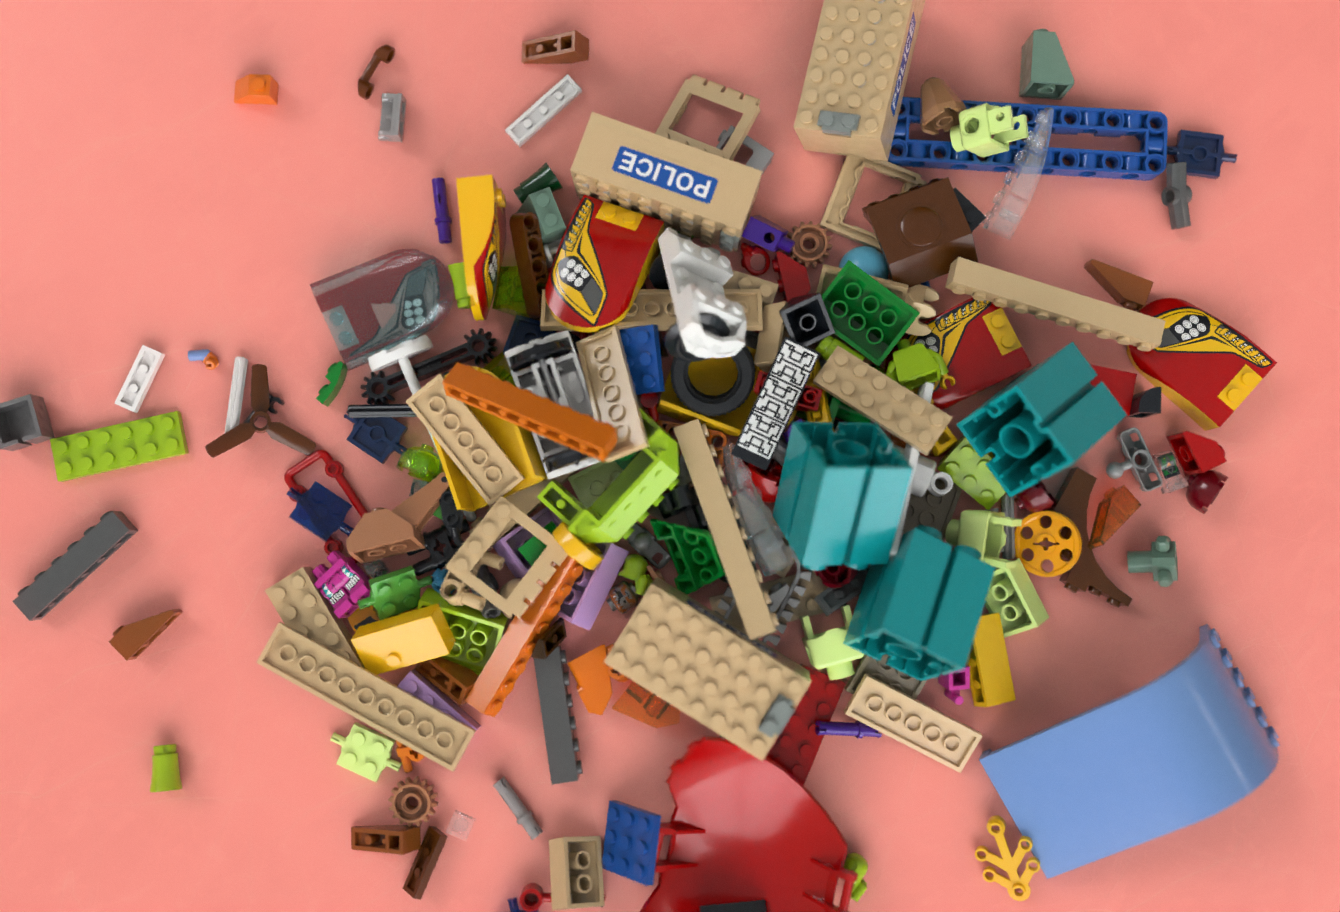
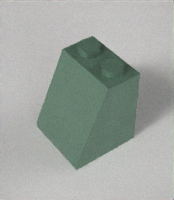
[1019,29,1074,100]
[517,187,566,245]

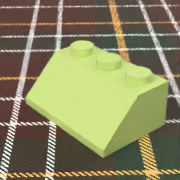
[985,558,1049,638]

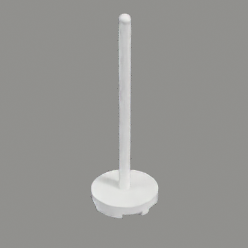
[367,335,477,522]

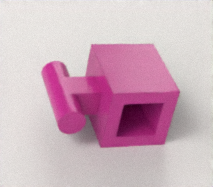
[938,665,970,705]

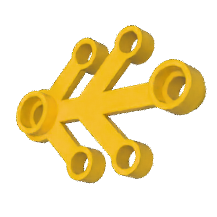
[975,815,1040,901]

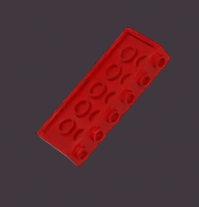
[766,663,846,786]

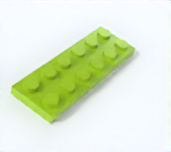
[50,411,189,482]

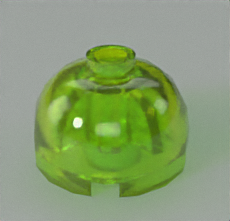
[396,444,442,482]

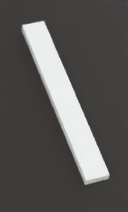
[889,382,934,558]

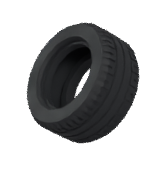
[671,345,755,416]

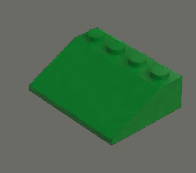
[822,260,920,367]

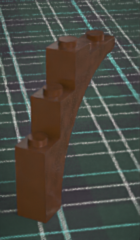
[1049,467,1132,608]

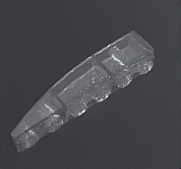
[983,107,1054,240]
[723,442,794,576]

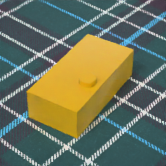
[351,603,456,675]

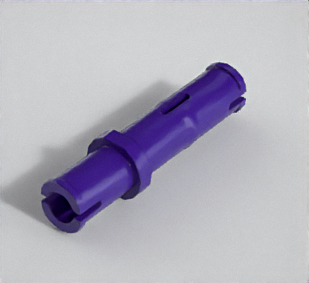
[432,178,452,244]
[815,720,882,739]

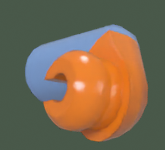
[188,349,219,370]

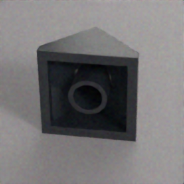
[779,292,835,346]

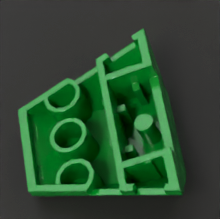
[650,519,726,595]

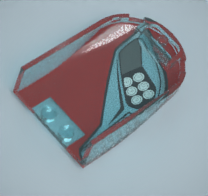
[310,249,454,371]

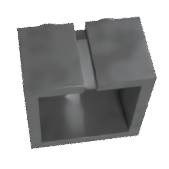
[0,394,55,451]

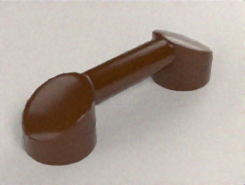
[358,45,395,100]

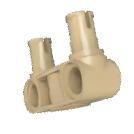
[440,548,505,611]

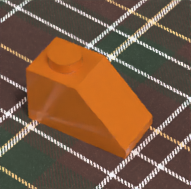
[234,74,279,105]

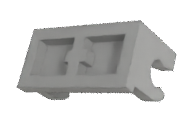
[378,93,406,142]

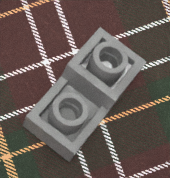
[768,582,790,613]

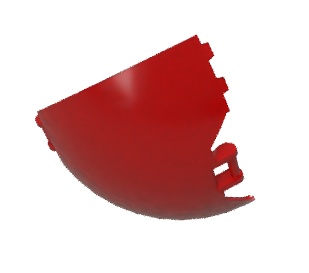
[640,736,858,912]

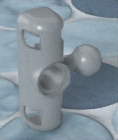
[1106,427,1163,492]

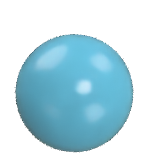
[838,246,889,280]

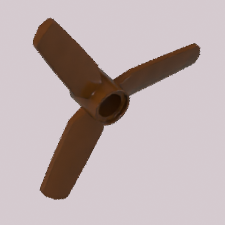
[205,364,316,458]

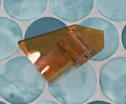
[612,681,680,728]

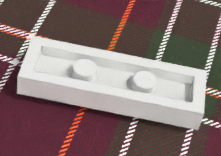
[114,345,165,413]

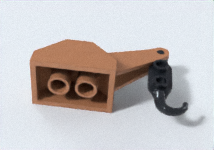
[346,472,465,564]

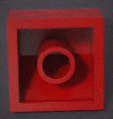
[1166,431,1227,476]

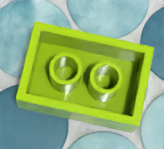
[937,435,1006,511]

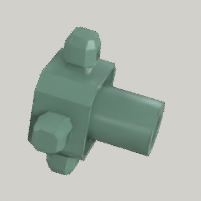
[1127,536,1178,587]

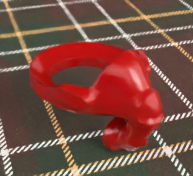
[740,243,770,276]

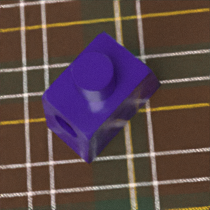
[742,215,795,253]

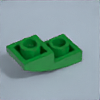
[316,361,348,406]
[518,521,557,566]

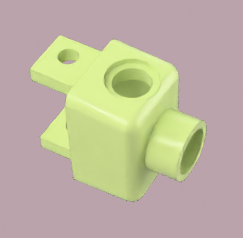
[950,103,1029,157]
[945,510,1022,569]
[800,604,864,680]

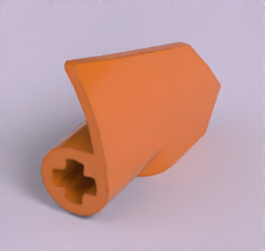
[567,644,613,715]

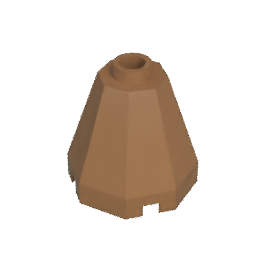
[920,77,966,135]

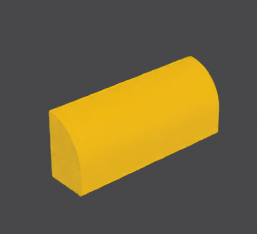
[966,612,1016,707]

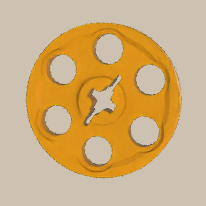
[1015,510,1082,577]

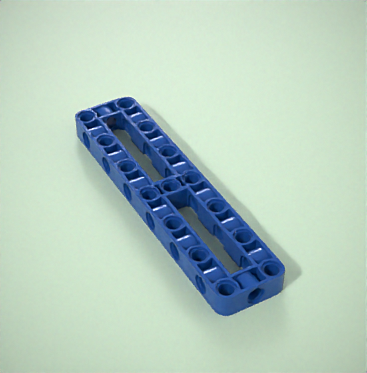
[888,97,1168,181]

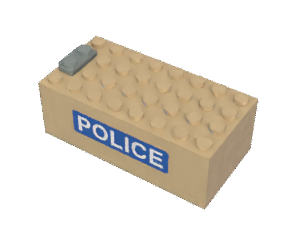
[794,0,926,161]
[570,112,763,253]
[604,577,811,761]

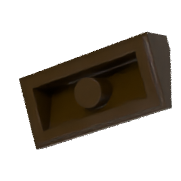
[532,618,567,660]

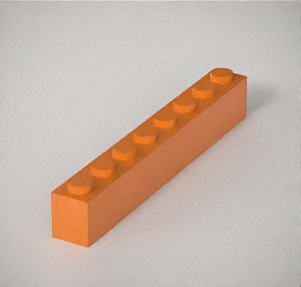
[443,362,618,462]
[464,555,584,717]

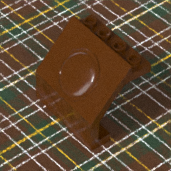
[862,177,978,288]

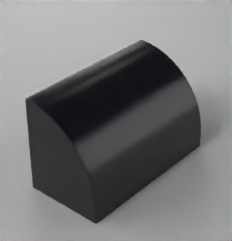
[1129,387,1161,418]

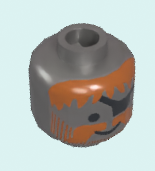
[607,581,640,614]

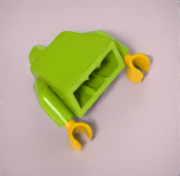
[886,339,955,390]

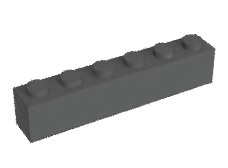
[12,511,138,621]
[534,645,583,785]

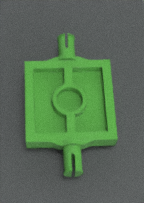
[357,566,432,620]

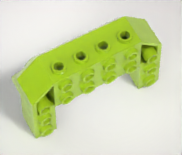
[537,407,680,543]

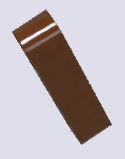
[509,212,549,319]

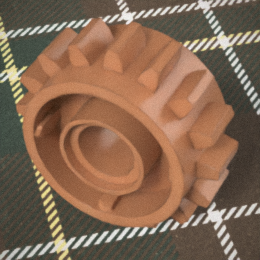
[785,221,832,269]
[388,776,438,827]

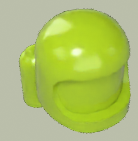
[618,554,653,596]
[844,853,868,902]

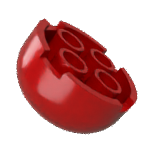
[735,458,783,503]

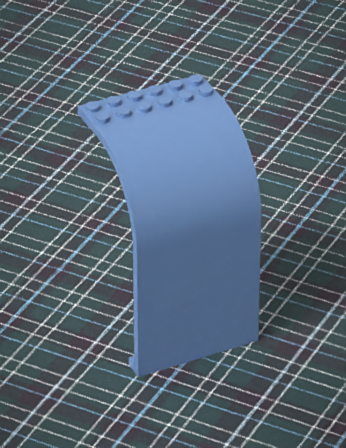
[979,624,1280,879]

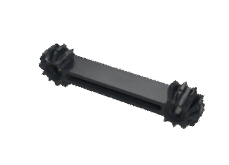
[361,328,498,405]

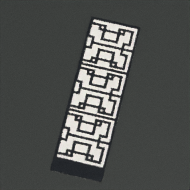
[731,337,820,470]

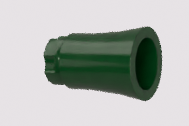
[513,163,563,204]

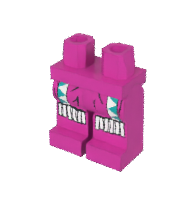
[312,551,371,618]

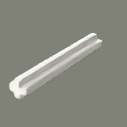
[224,357,248,434]

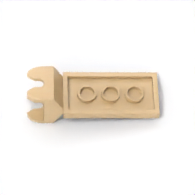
[816,264,940,336]

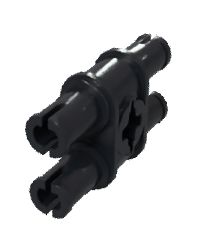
[407,519,470,576]

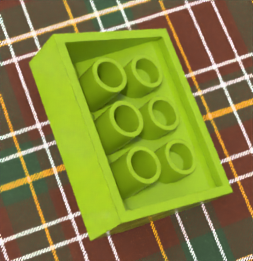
[417,587,509,675]

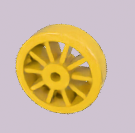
[552,521,604,570]

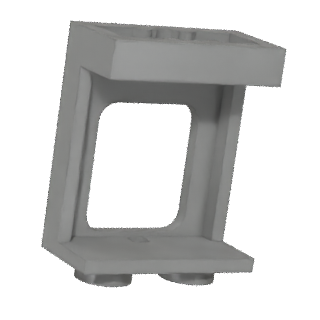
[716,125,774,174]

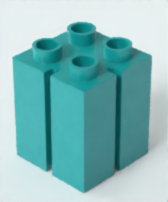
[956,342,1127,497]
[772,422,914,571]
[843,525,995,681]

